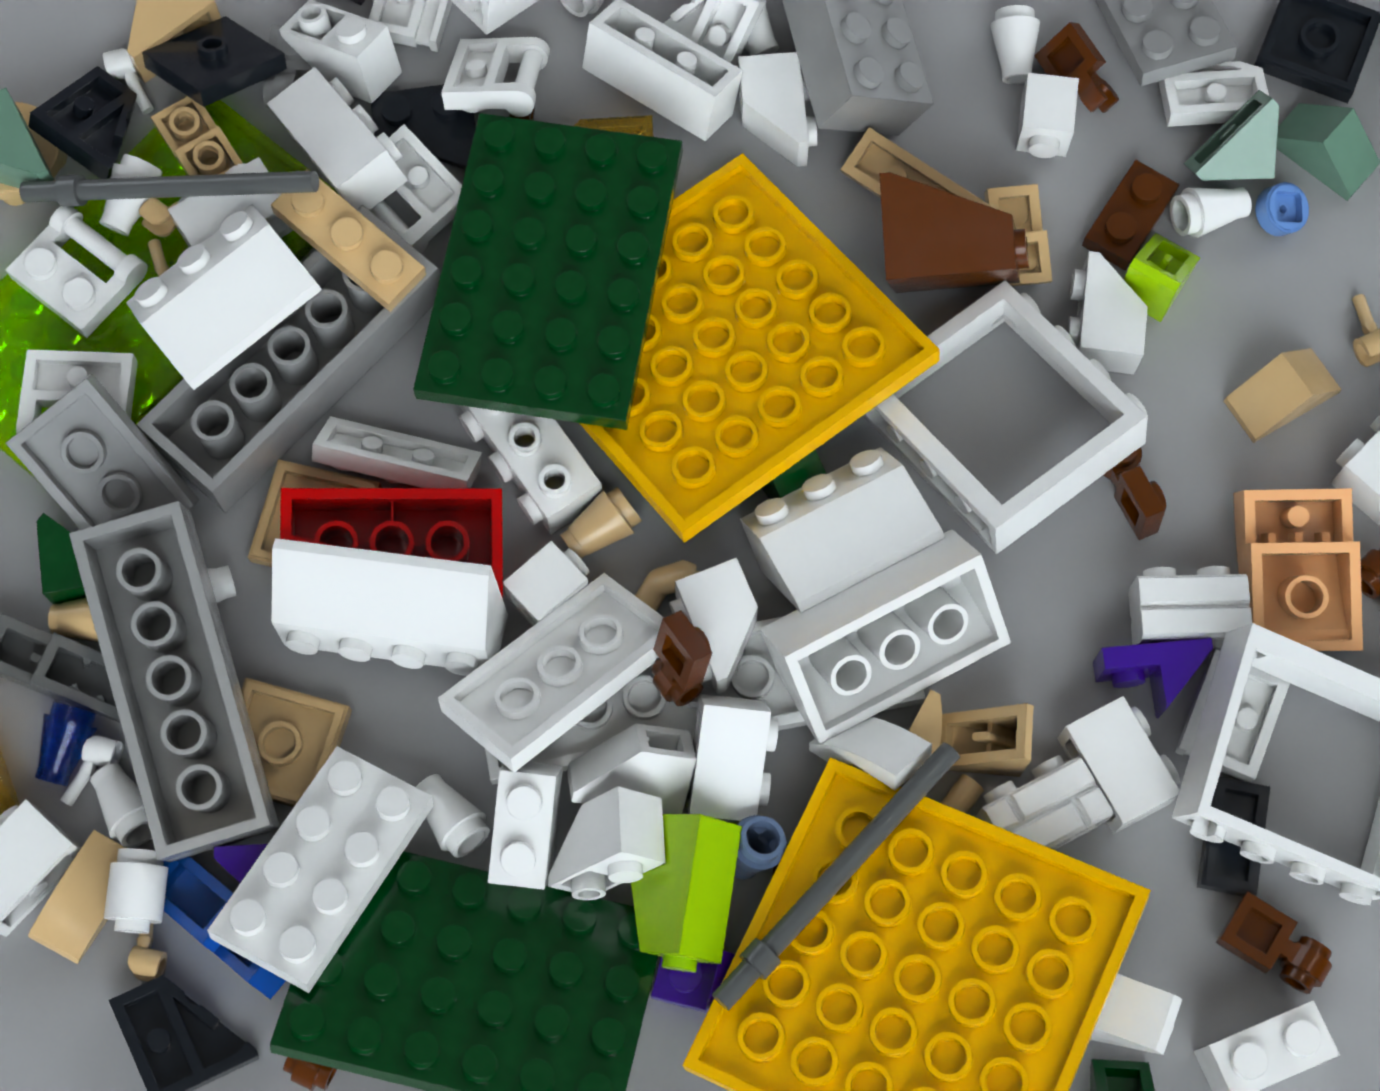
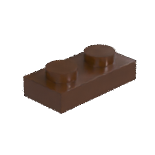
[1082,160,1180,271]

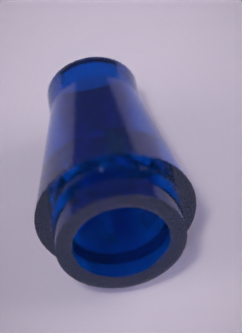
[35,701,98,786]

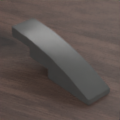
[0,613,120,723]

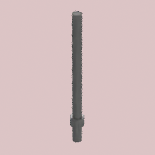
[19,171,319,207]
[712,742,960,1011]

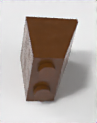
[879,172,1029,293]

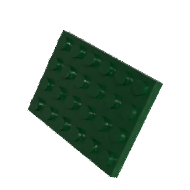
[413,113,683,430]
[270,851,658,1091]

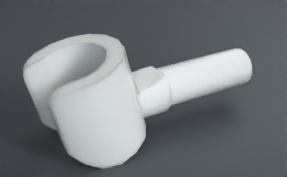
[102,48,154,114]
[60,735,124,806]

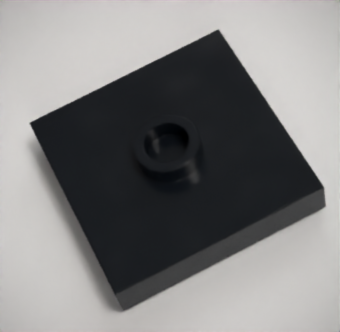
[1254,0,1380,104]
[142,16,287,107]

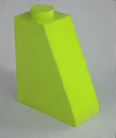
[631,814,742,973]

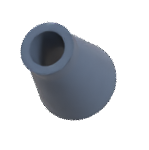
[735,815,787,880]

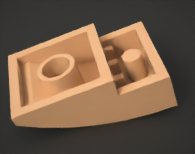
[1233,488,1363,651]

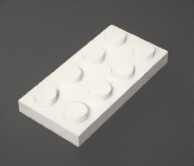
[438,573,664,773]
[207,746,434,993]

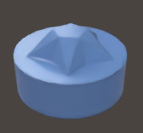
[1255,182,1309,236]

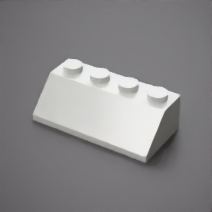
[760,529,1011,745]
[271,538,508,676]

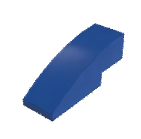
[163,857,286,1000]

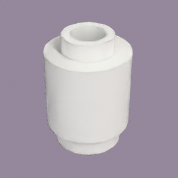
[104,848,169,934]

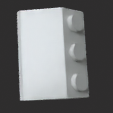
[126,204,322,390]
[740,447,945,613]

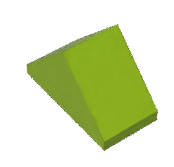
[1124,233,1200,322]

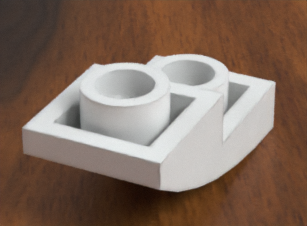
[809,717,932,791]

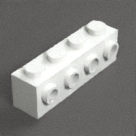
[458,405,602,535]

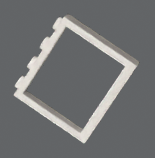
[863,280,1148,554]
[1172,623,1380,905]

